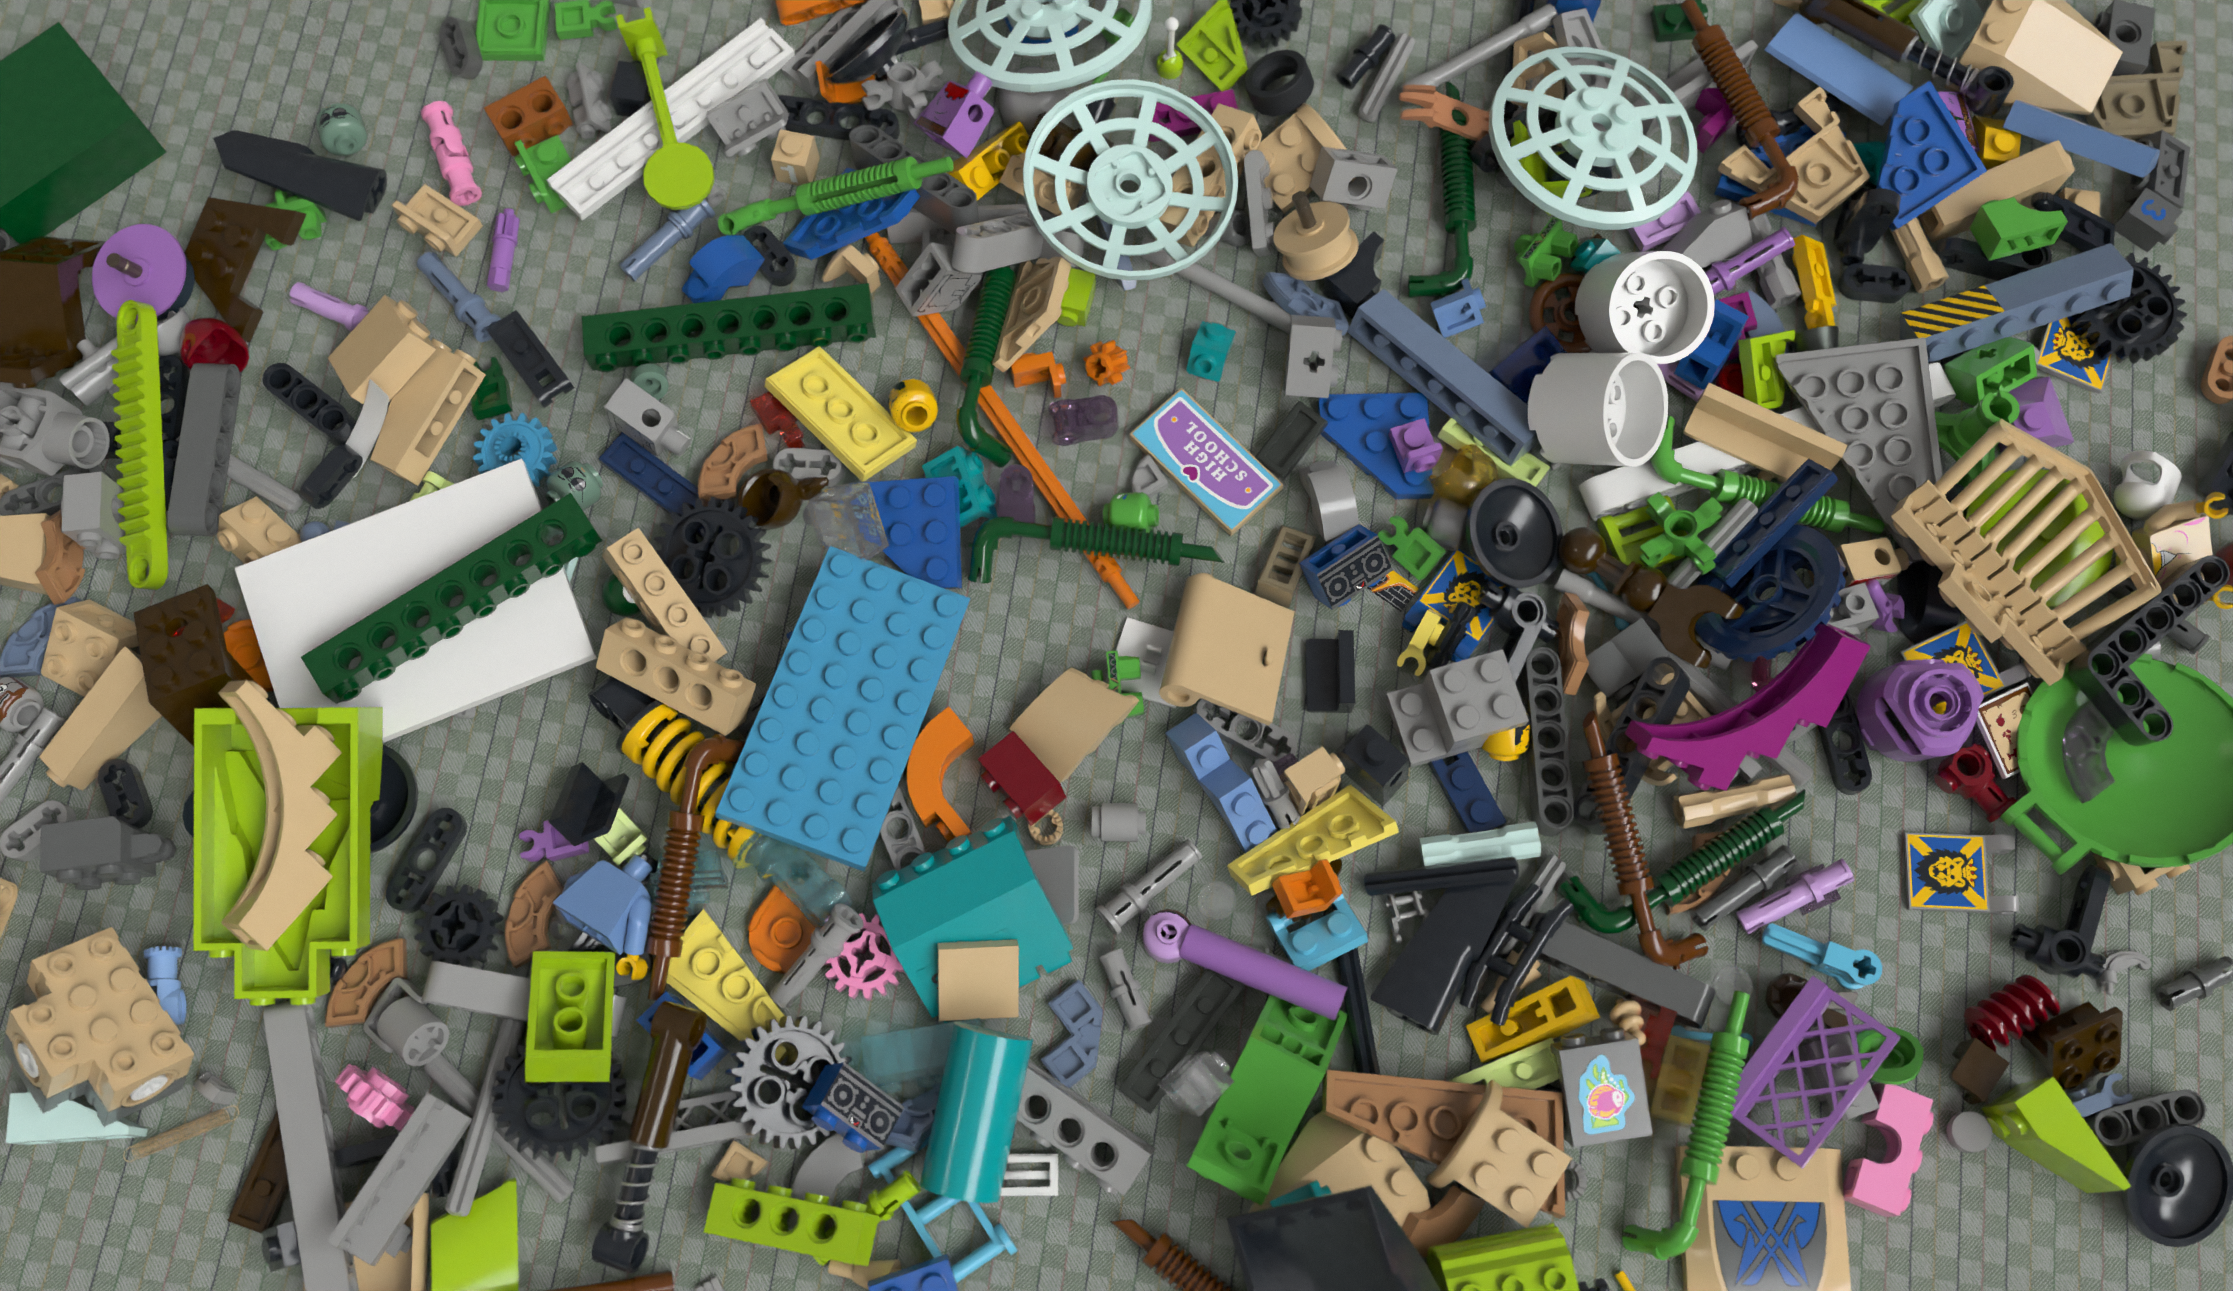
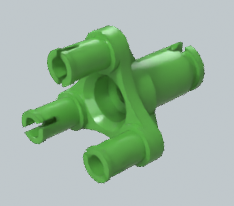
[1935,390,2020,487]

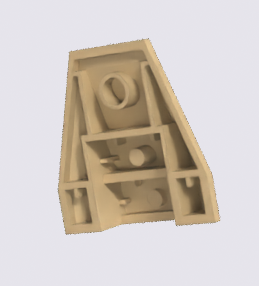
[1944,0,2123,115]
[1248,1111,1431,1228]

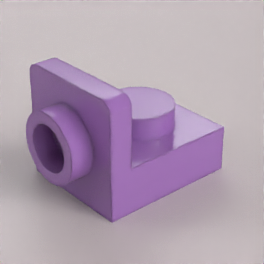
[1388,418,1443,473]

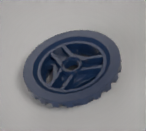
[1695,525,1846,662]

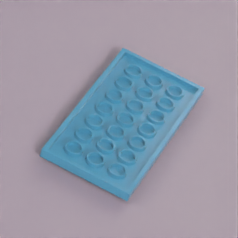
[715,546,970,872]

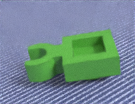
[555,0,617,40]
[1377,515,1446,581]

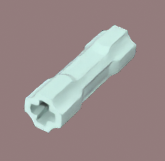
[1419,821,1541,867]

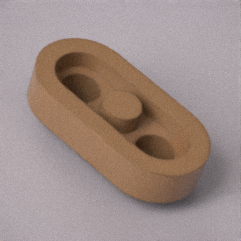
[2200,335,2233,404]

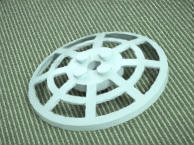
[948,0,1153,92]
[1489,47,1697,230]
[1023,79,1238,281]

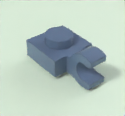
[2066,1073,2133,1117]

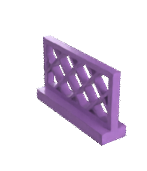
[1730,976,1900,1169]

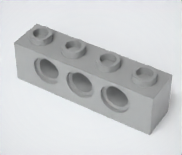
[1016,1060,1156,1196]

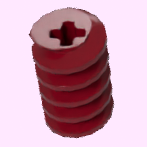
[1964,974,2060,1052]

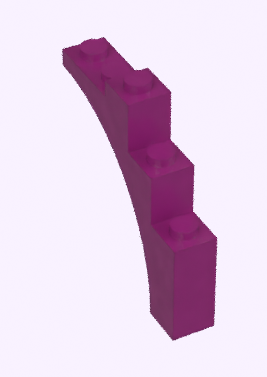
[1625,624,1871,791]

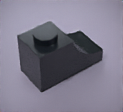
[1323,231,1384,319]

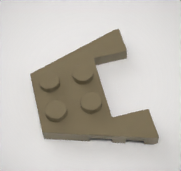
[2084,40,2187,141]

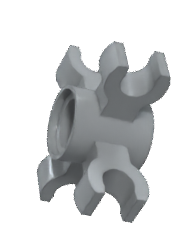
[862,55,943,122]

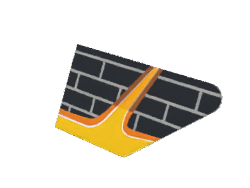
[1367,571,1419,612]

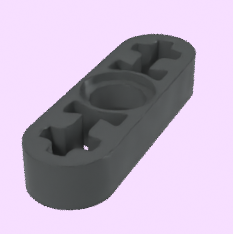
[0,465,112,516]

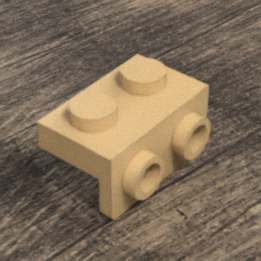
[391,184,483,257]
[217,496,302,564]

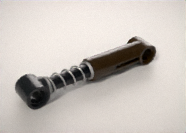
[1799,0,2014,116]
[592,1001,707,1274]

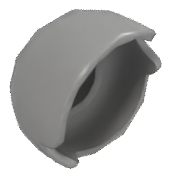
[157,307,190,356]

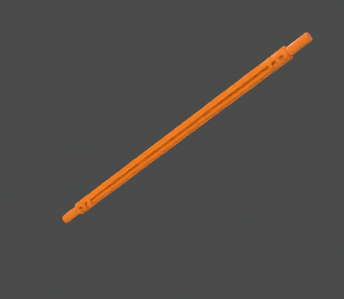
[865,232,1140,610]

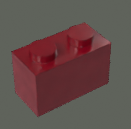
[978,731,1066,826]

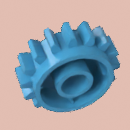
[473,413,558,487]

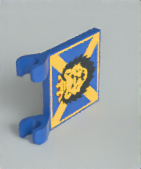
[1402,549,1504,663]

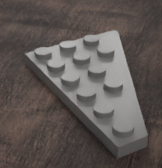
[1774,337,1943,562]

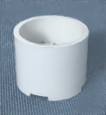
[1575,251,1715,364]
[1528,353,1668,467]

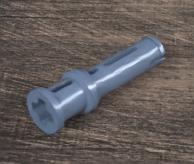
[619,199,715,282]
[417,252,501,342]

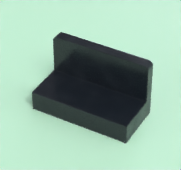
[1305,630,1356,713]
[549,762,630,846]

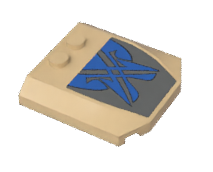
[1675,1146,1851,1291]

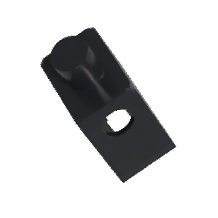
[1334,724,1409,807]

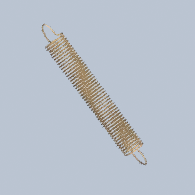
[123,1106,239,1162]

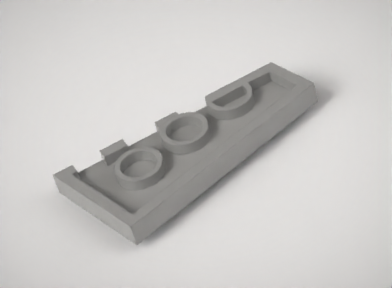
[1553,8,1624,131]

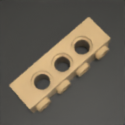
[1159,104,1262,248]
[602,527,728,662]
[595,617,756,736]

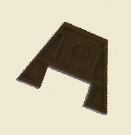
[184,197,307,342]

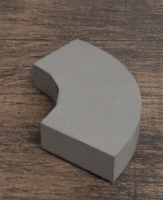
[789,1133,864,1226]

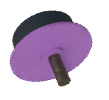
[92,224,195,322]

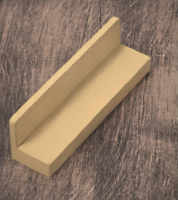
[1683,383,1847,481]

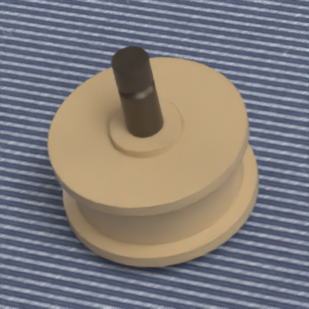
[1273,191,1359,281]

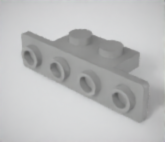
[887,204,1027,252]

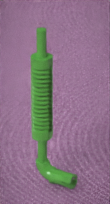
[718,156,954,235]
[1650,415,1885,534]
[1622,991,1750,1260]

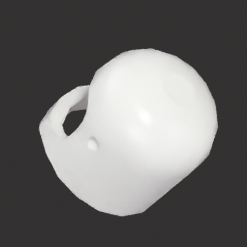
[2114,450,2182,521]

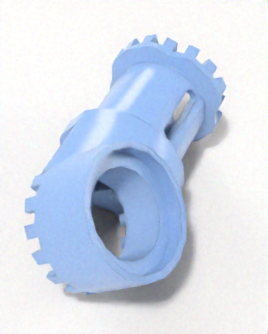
[144,946,187,1025]

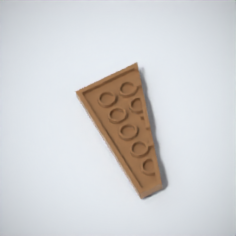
[1322,1070,1565,1219]

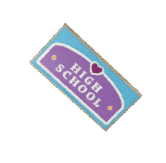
[1129,388,1283,536]

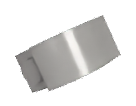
[1299,460,1359,541]

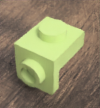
[594,807,647,866]

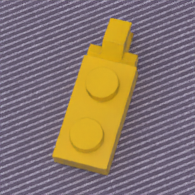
[1792,234,1837,329]

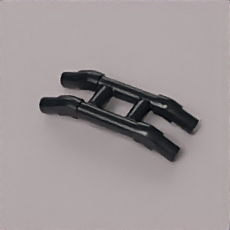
[1459,883,1574,1026]

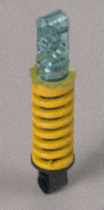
[588,676,853,928]

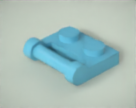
[1265,894,1368,971]

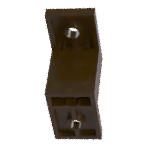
[0,236,106,389]
[133,584,271,747]

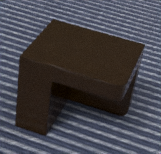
[1949,1038,2010,1104]

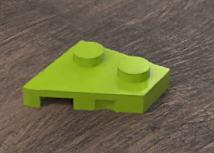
[1176,0,1248,91]
[1738,330,1795,409]

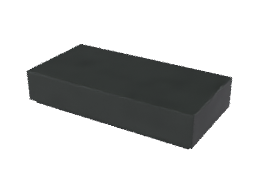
[1255,400,1328,481]

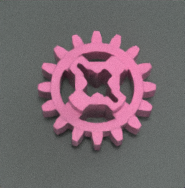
[824,913,905,1001]
[335,1064,415,1131]

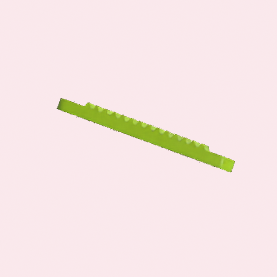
[111,300,168,590]

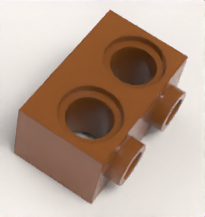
[484,75,573,157]

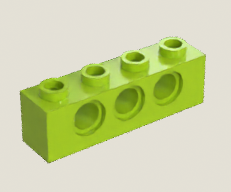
[703,1177,879,1266]

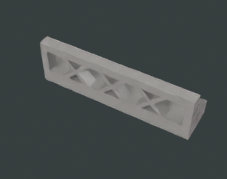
[781,0,904,97]
[1632,38,1758,137]
[595,1089,761,1165]
[326,1093,472,1266]

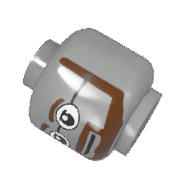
[0,677,44,733]

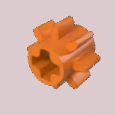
[1083,340,1130,386]

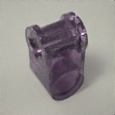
[1048,395,1119,446]
[997,464,1036,537]

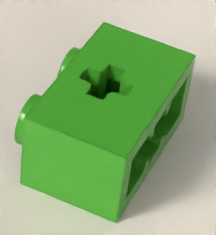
[1944,336,2037,406]

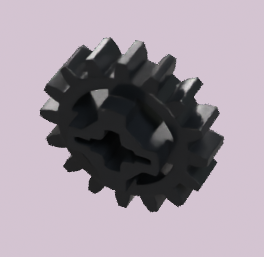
[1230,0,1302,48]
[414,884,504,968]

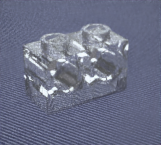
[1157,1050,1234,1117]

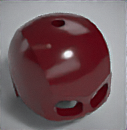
[179,318,249,372]

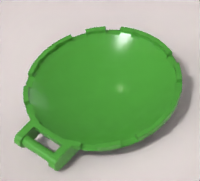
[2000,653,2233,875]

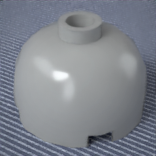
[999,66,1066,136]

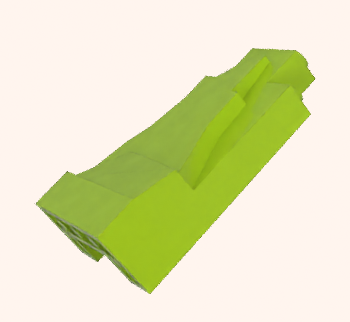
[193,707,383,1006]

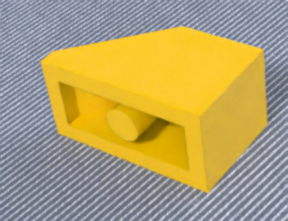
[1972,116,2021,170]

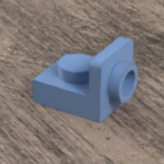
[1430,278,1486,338]

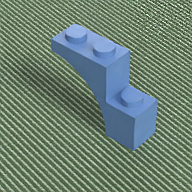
[1165,713,1277,853]

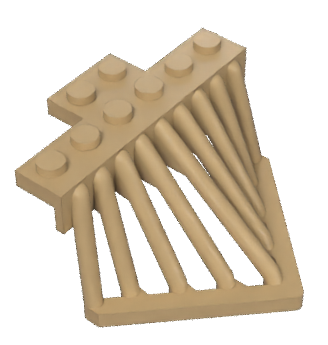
[1891,419,2162,686]

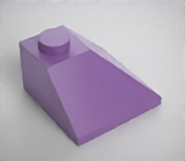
[1998,376,2074,453]

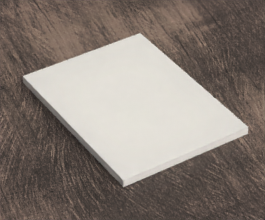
[235,459,597,743]

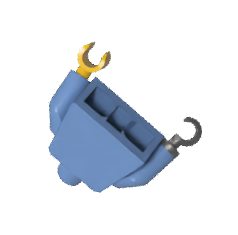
[550,855,653,980]

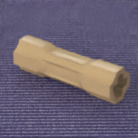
[1888,218,1949,293]
[1672,774,1796,829]

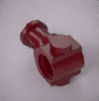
[1934,743,2017,823]

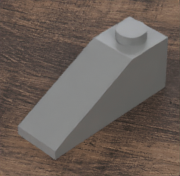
[1661,200,1753,268]

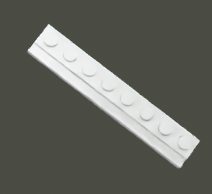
[547,18,795,221]

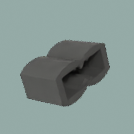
[1585,618,1670,702]

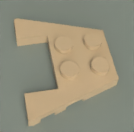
[1718,86,1870,224]

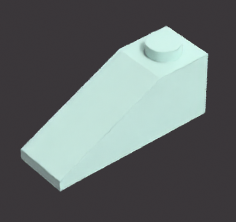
[6,1088,147,1145]

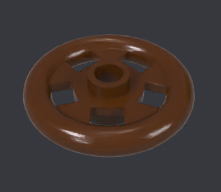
[1529,273,1592,354]

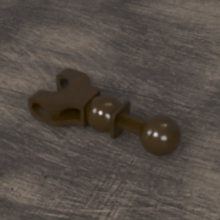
[1558,527,1745,669]

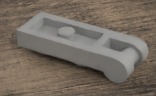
[1244,150,1275,257]

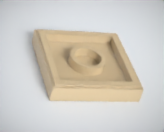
[938,939,1019,1021]

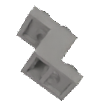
[1385,649,1529,768]

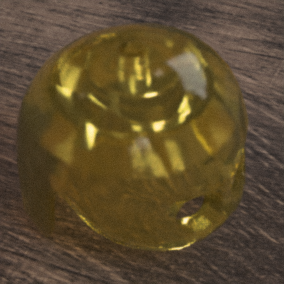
[1429,443,1498,506]

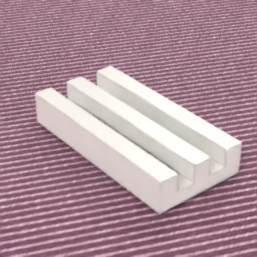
[1000,1154,1058,1196]

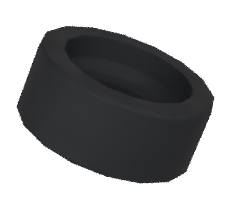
[1244,49,1315,117]

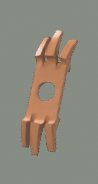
[1399,85,1515,142]

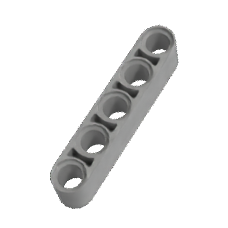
[421,961,627,1038]

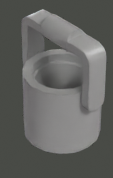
[363,977,449,1066]

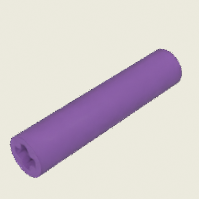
[1179,924,1347,1021]

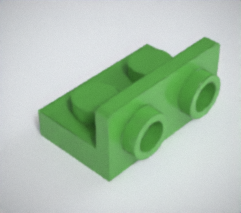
[514,135,571,214]

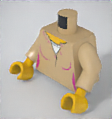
[2115,492,2233,609]

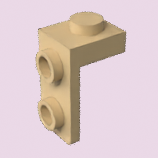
[2092,853,2191,896]

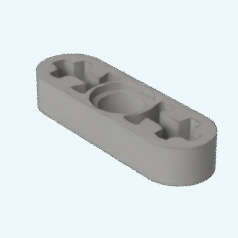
[1196,699,1297,768]

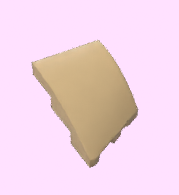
[1009,668,1139,783]

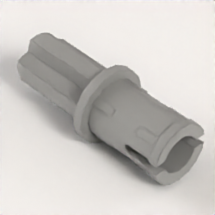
[1250,758,1300,829]

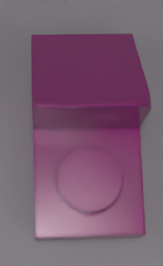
[1695,88,1736,154]

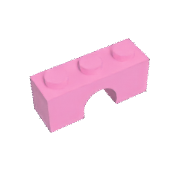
[1843,1083,1934,1217]

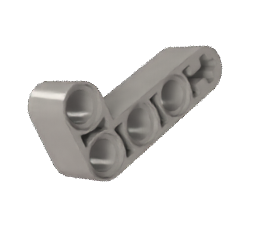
[951,210,1085,273]

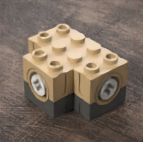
[3,927,194,1127]

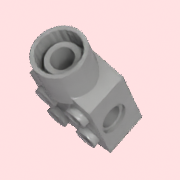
[0,382,110,476]

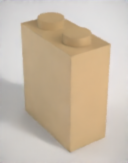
[328,295,436,404]

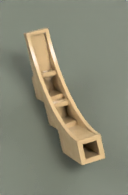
[219,680,342,951]

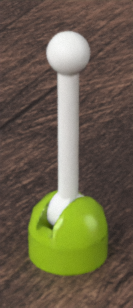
[1156,17,1183,80]

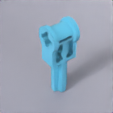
[1762,924,1882,990]

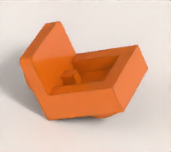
[1010,351,1066,398]
[1272,859,1342,919]

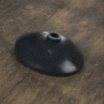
[824,7,908,85]
[1466,478,1563,589]
[370,745,418,854]
[2122,1124,2233,1247]

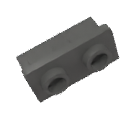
[2124,130,2190,209]

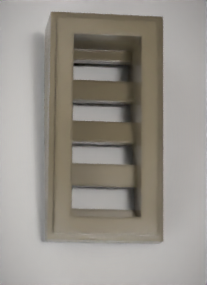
[1255,525,1316,608]

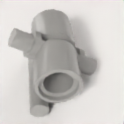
[59,337,119,406]

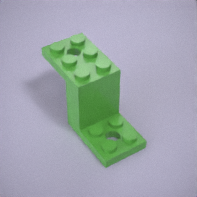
[1187,995,1348,1206]

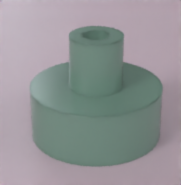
[630,364,669,400]

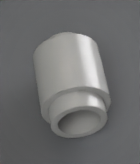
[1091,803,1146,842]

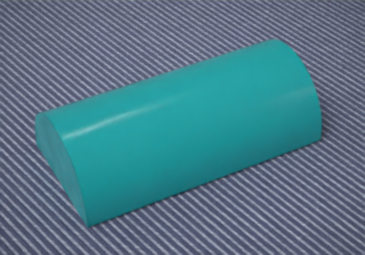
[919,1021,1034,1203]

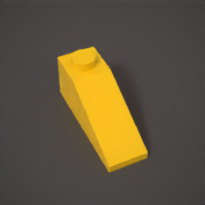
[1466,975,1601,1063]

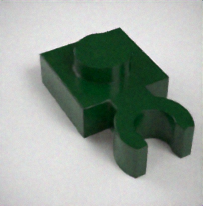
[471,356,513,420]

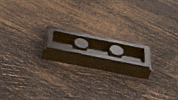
[227,1110,290,1234]

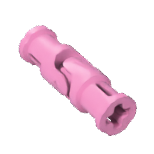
[421,101,482,206]

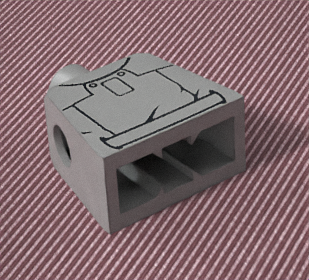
[895,243,984,316]
[604,378,691,457]

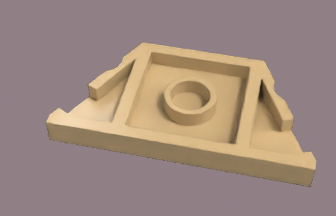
[992,256,1071,372]

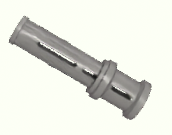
[1095,839,1203,935]
[770,903,864,1008]

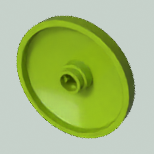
[1964,469,2113,610]

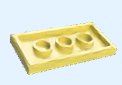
[764,346,917,482]

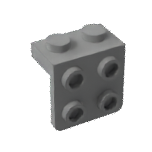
[1025,845,1079,925]

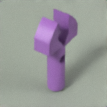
[1865,579,1904,632]

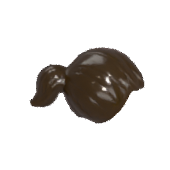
[738,469,829,530]

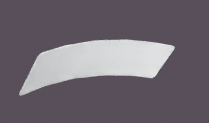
[346,379,389,478]

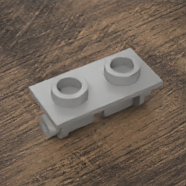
[566,61,612,138]

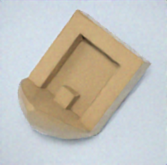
[822,244,881,293]

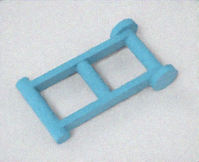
[868,1136,1018,1283]

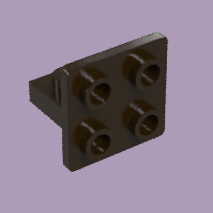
[2021,1001,2123,1090]

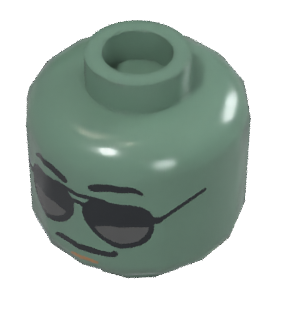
[316,103,367,156]
[545,461,603,511]

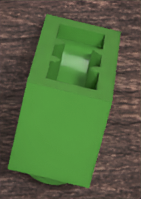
[1969,197,2068,261]

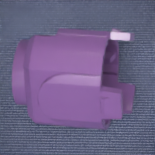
[1857,659,1984,762]

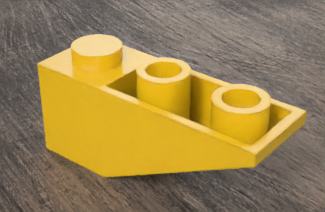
[946,121,1029,201]

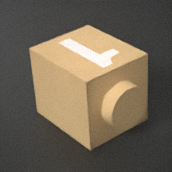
[771,129,820,186]

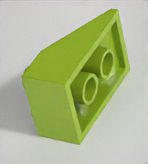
[525,951,615,1082]
[1981,1077,2131,1193]

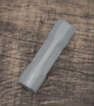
[1747,210,1802,309]

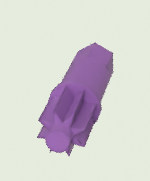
[487,208,520,292]

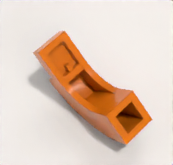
[907,706,975,843]

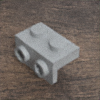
[706,78,789,158]

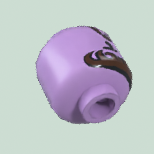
[1142,909,1191,964]

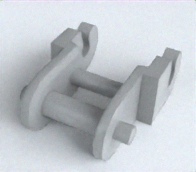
[1385,891,1429,944]

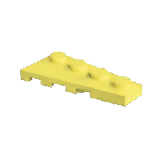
[1227,784,1399,896]
[666,909,787,1064]

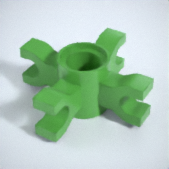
[1639,491,1723,575]

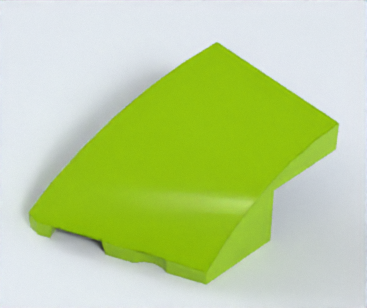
[431,1178,518,1291]

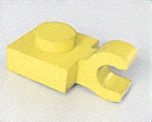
[1397,608,1445,676]

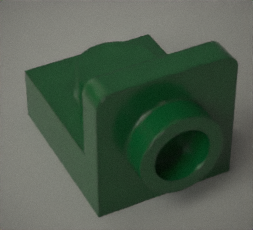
[1650,0,1708,43]

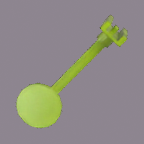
[616,7,715,210]

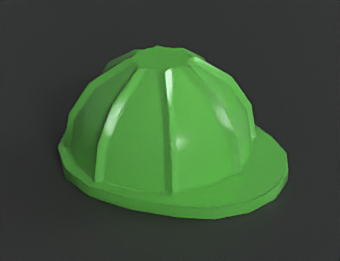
[1857,1026,1924,1085]

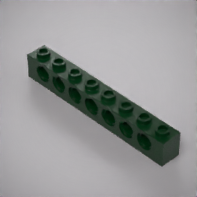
[582,283,877,372]
[301,493,603,704]

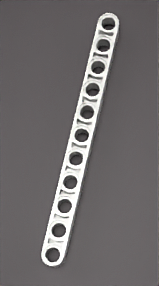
[1579,363,1956,521]

